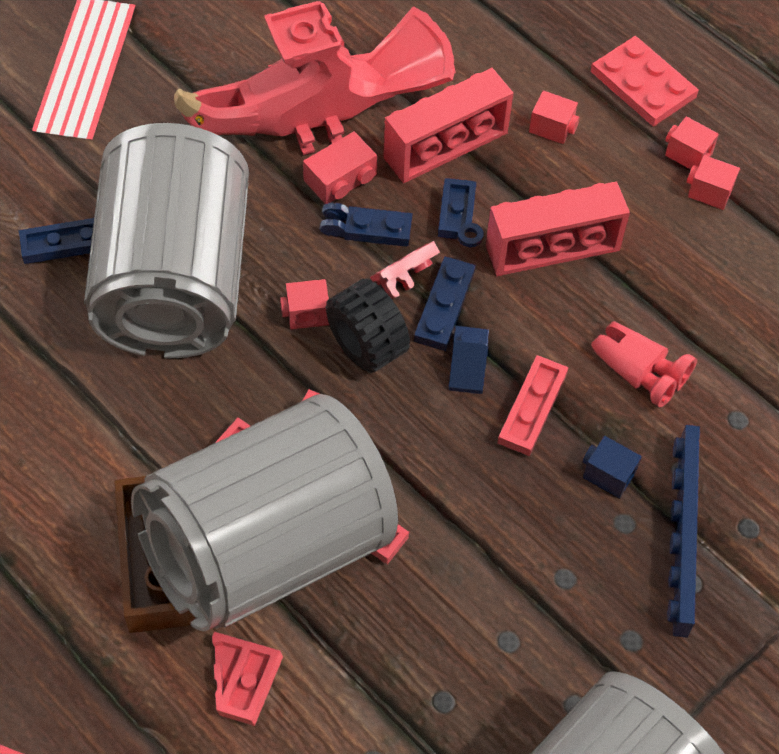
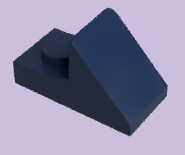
[449,326,489,394]

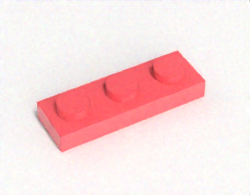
[497,355,569,456]

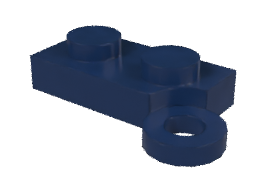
[438,178,484,248]

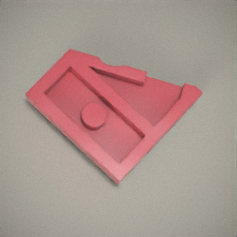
[212,632,283,726]

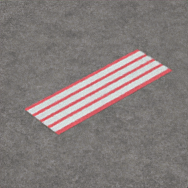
[32,0,136,140]

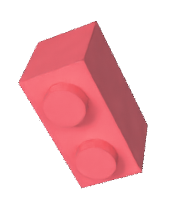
[303,131,377,204]

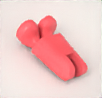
[591,321,697,407]

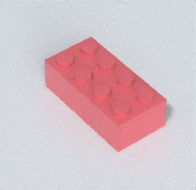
[384,68,513,184]
[486,181,630,276]

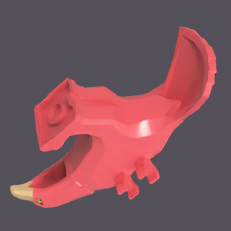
[174,1,456,155]

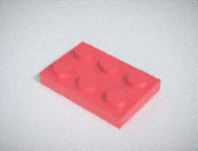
[590,35,699,127]

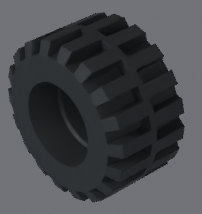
[326,278,410,373]

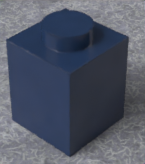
[582,436,642,499]

